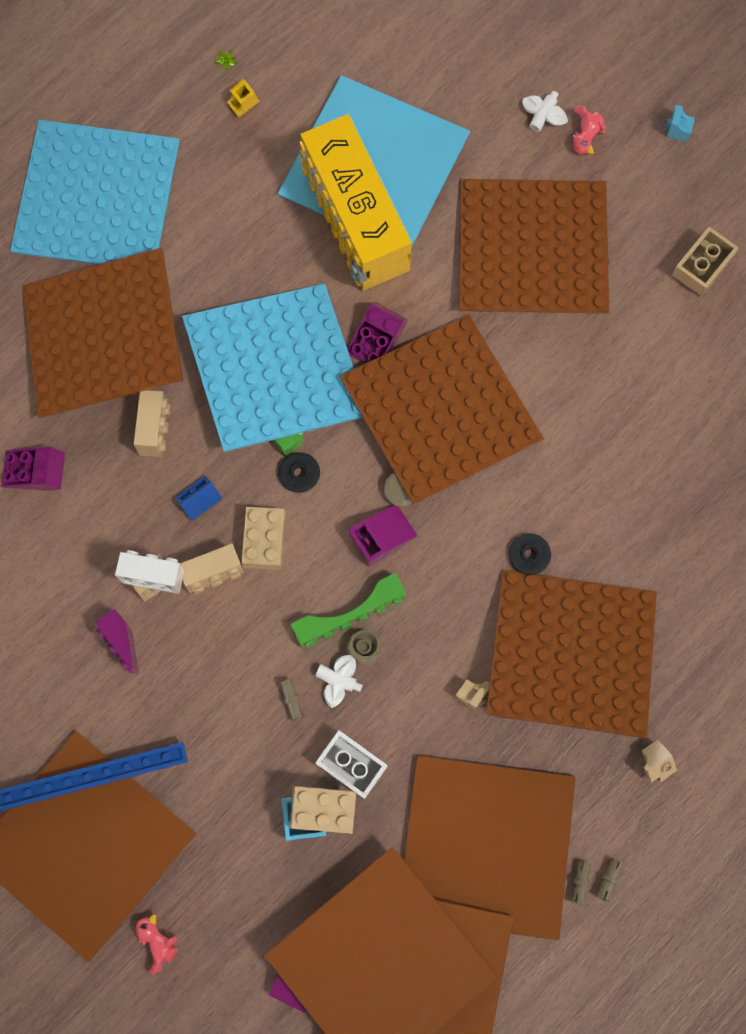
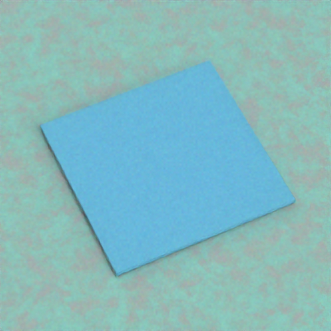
[278,75,470,246]
[10,120,180,265]
[182,284,363,452]

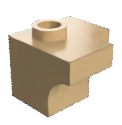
[455,679,490,711]
[642,739,677,782]

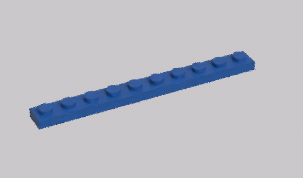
[0,742,188,811]

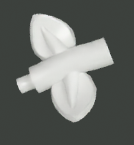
[522,91,568,132]
[316,655,363,708]

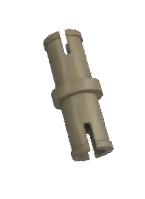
[280,679,304,720]
[596,858,623,902]
[571,862,591,905]

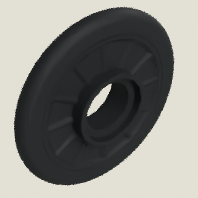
[278,452,320,493]
[509,534,551,575]

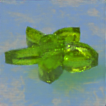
[215,51,236,70]

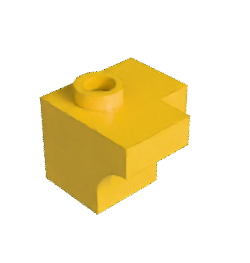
[227,79,260,117]

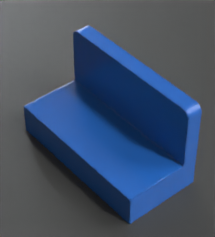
[174,476,222,520]

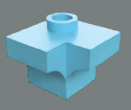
[665,105,695,142]

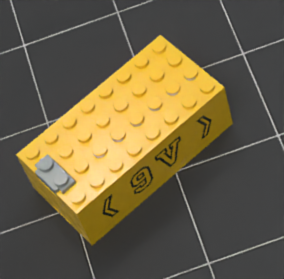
[299,114,412,291]

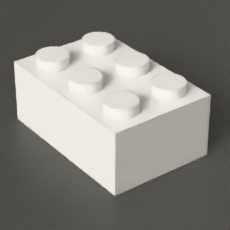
[115,550,184,594]
[315,731,388,800]

